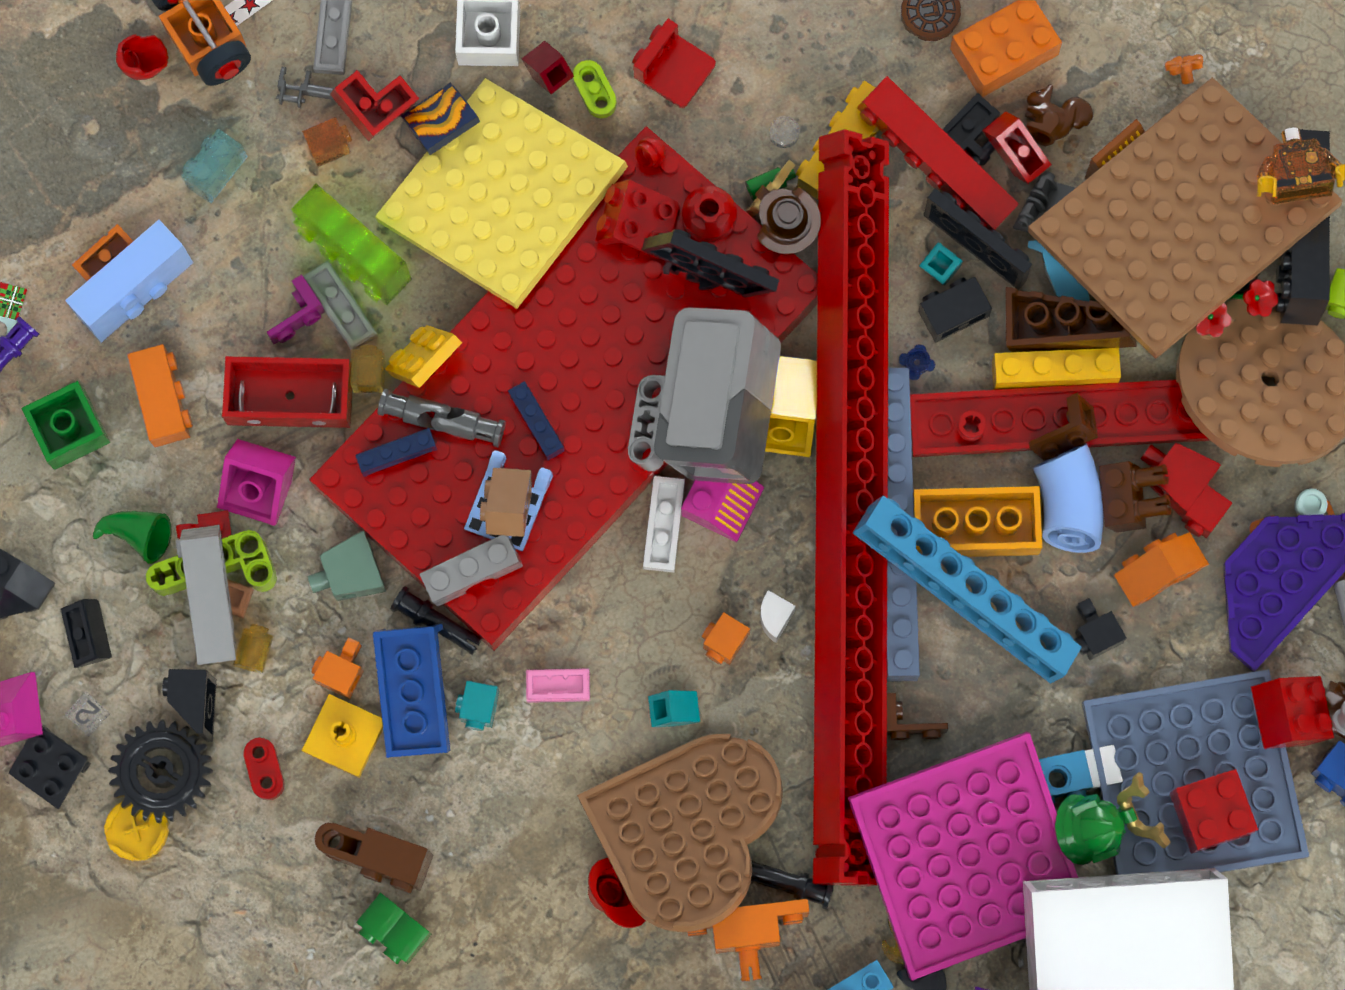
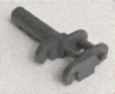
[276,66,334,108]

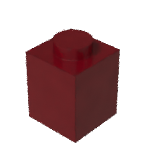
[521,41,574,94]

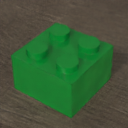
[21,381,110,470]

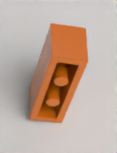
[127,344,193,448]

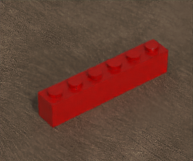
[857,76,1019,231]

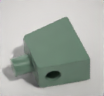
[307,531,386,601]

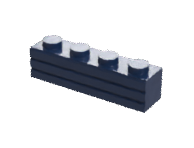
[508,381,565,461]
[355,428,437,477]

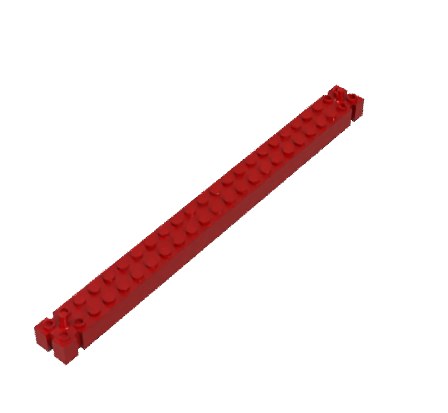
[813,129,889,887]

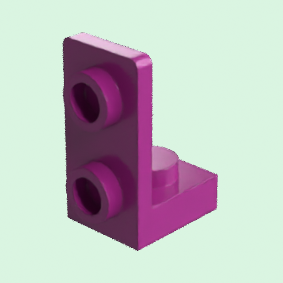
[267,274,325,344]

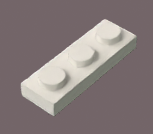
[643,476,685,573]

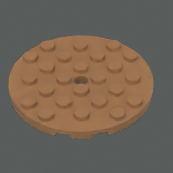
[1176,299,1345,467]

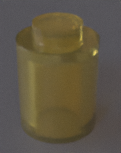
[233,624,273,673]

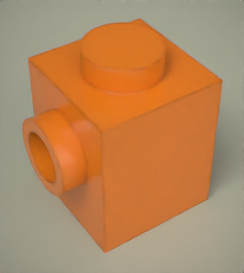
[701,612,750,665]

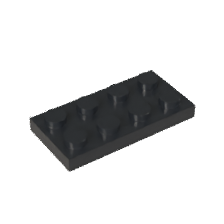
[924,188,1032,290]

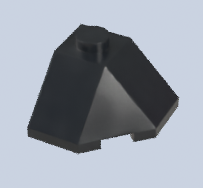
[0,549,55,620]

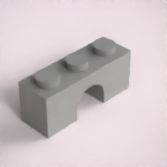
[420,535,523,607]

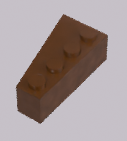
[1006,287,1137,352]

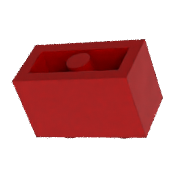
[982,111,1052,184]

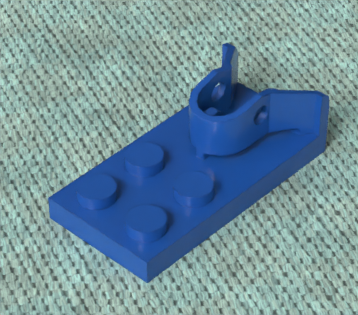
[373,624,451,758]

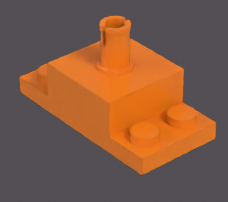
[687,899,809,981]

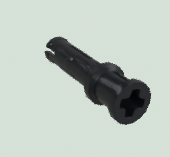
[390,586,482,655]
[751,860,834,910]

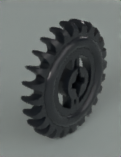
[108,719,213,824]

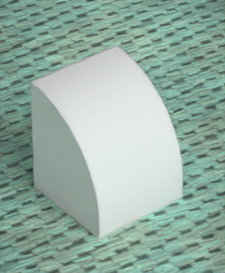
[760,590,795,643]
[1085,745,1123,792]

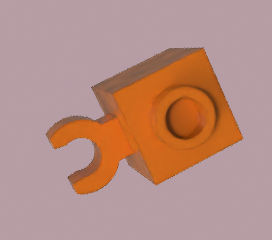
[311,637,364,699]

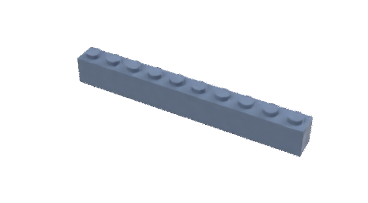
[887,368,920,682]

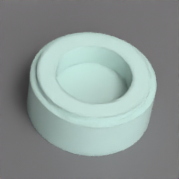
[1294,488,1328,515]

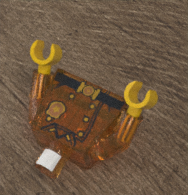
[1256,128,1345,205]

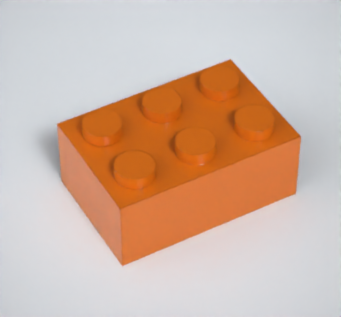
[950,0,1062,97]

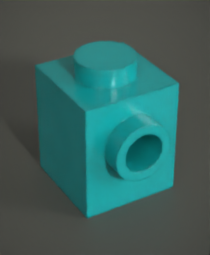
[455,681,500,731]

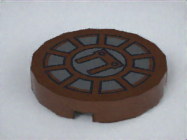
[901,0,961,41]

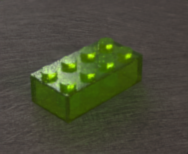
[291,183,412,305]

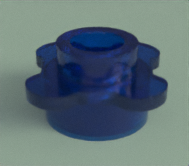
[899,344,935,380]

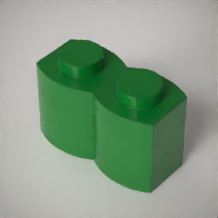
[356,892,432,964]

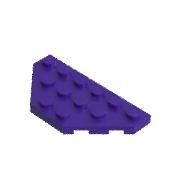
[1223,513,1345,672]

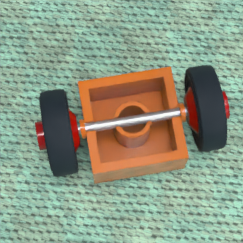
[152,0,251,86]

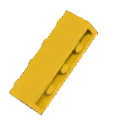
[796,81,879,199]
[992,348,1121,390]

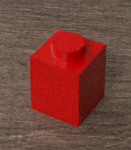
[1181,485,1232,539]

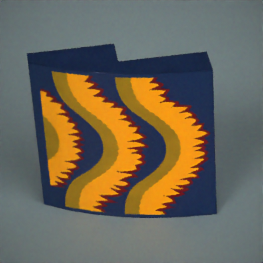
[401,82,480,155]

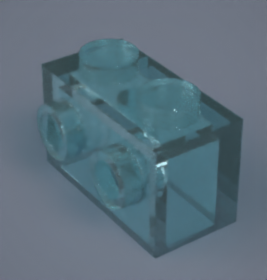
[181,129,248,204]

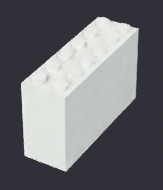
[1023,868,1234,990]

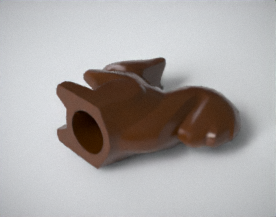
[1025,84,1093,147]

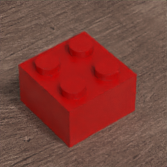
[1251,676,1334,749]
[1170,769,1258,854]

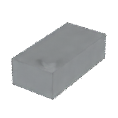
[176,525,237,665]

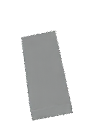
[313,0,352,75]
[303,260,378,353]

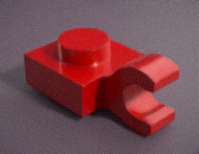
[176,510,232,539]

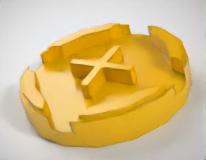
[104,802,169,862]

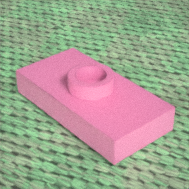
[526,668,590,703]

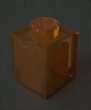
[302,117,352,167]

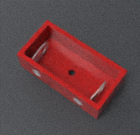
[222,356,353,428]

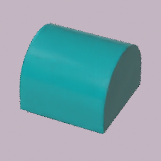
[919,242,963,285]

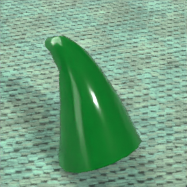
[93,511,172,564]

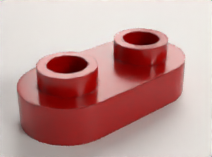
[243,737,285,801]

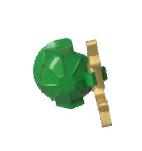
[1055,772,1171,865]

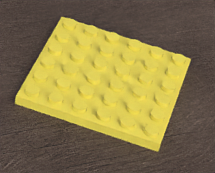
[375,78,628,309]

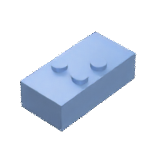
[65,220,193,343]

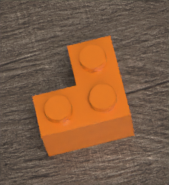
[1114,532,1209,607]

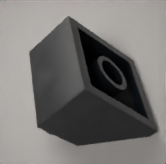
[162,669,217,742]

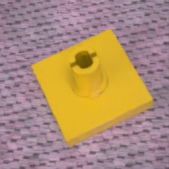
[301,694,383,778]

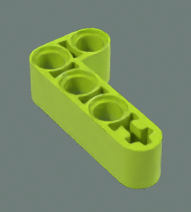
[146,530,277,596]

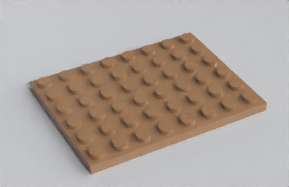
[1028,77,1343,359]

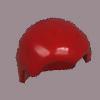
[116,34,169,80]

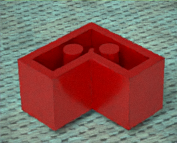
[330,70,419,142]

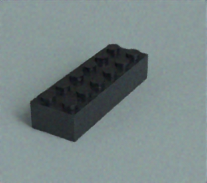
[1275,129,1330,326]

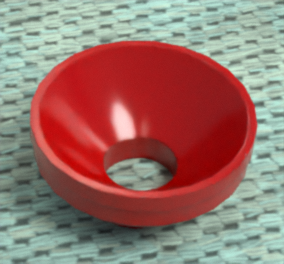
[681,186,737,242]

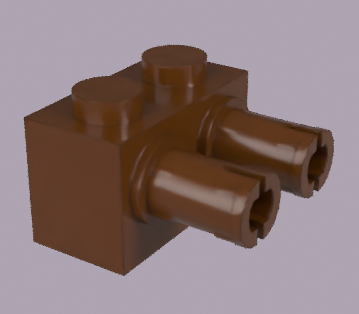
[1099,461,1172,533]

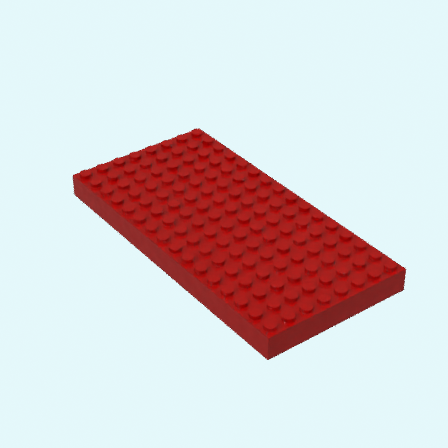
[309,126,818,651]

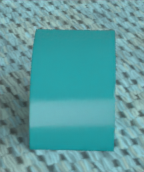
[648,690,700,727]

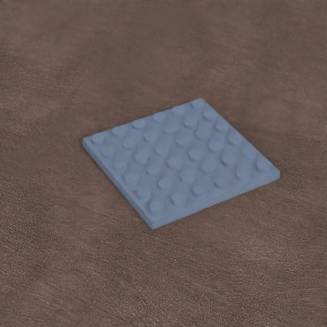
[1082,669,1309,875]

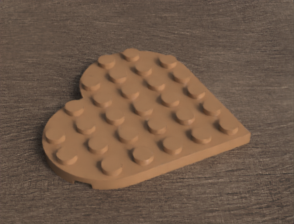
[577,734,783,932]

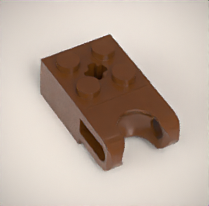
[315,822,434,894]

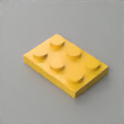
[385,325,462,388]

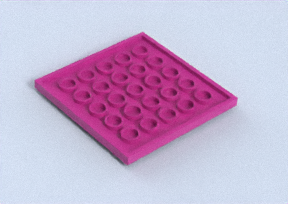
[848,732,1078,980]

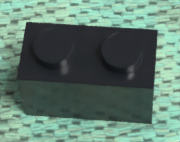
[918,277,992,343]

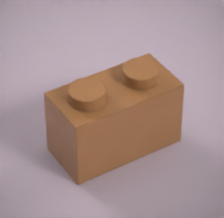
[480,468,532,537]

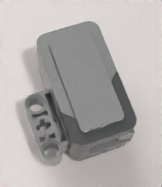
[628,308,781,484]

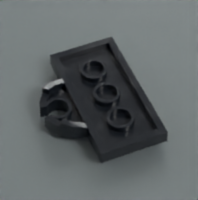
[641,229,779,298]

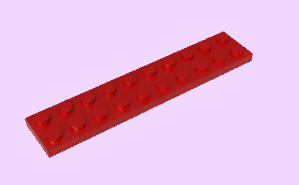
[910,379,1210,457]

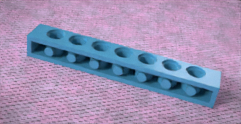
[853,495,1082,684]

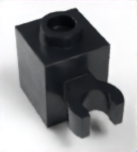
[1074,598,1127,660]

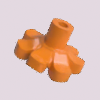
[1164,54,1204,85]

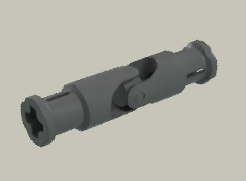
[377,388,506,447]

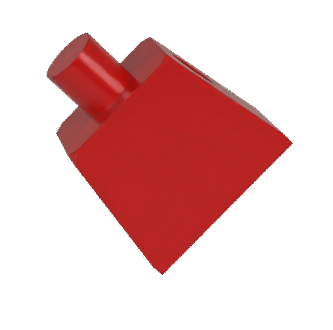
[1140,443,1221,518]

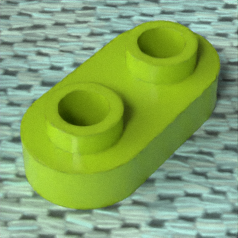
[573,60,617,118]

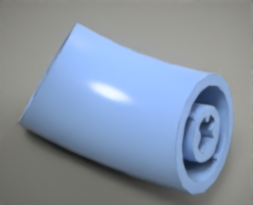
[1033,443,1103,553]

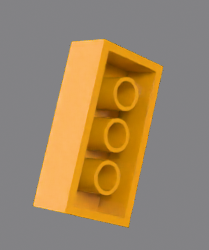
[913,486,1042,557]

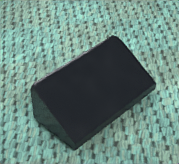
[61,599,112,668]

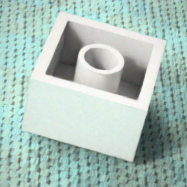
[455,0,520,66]

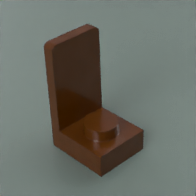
[1029,393,1098,461]
[887,693,948,740]

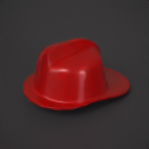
[588,858,646,928]

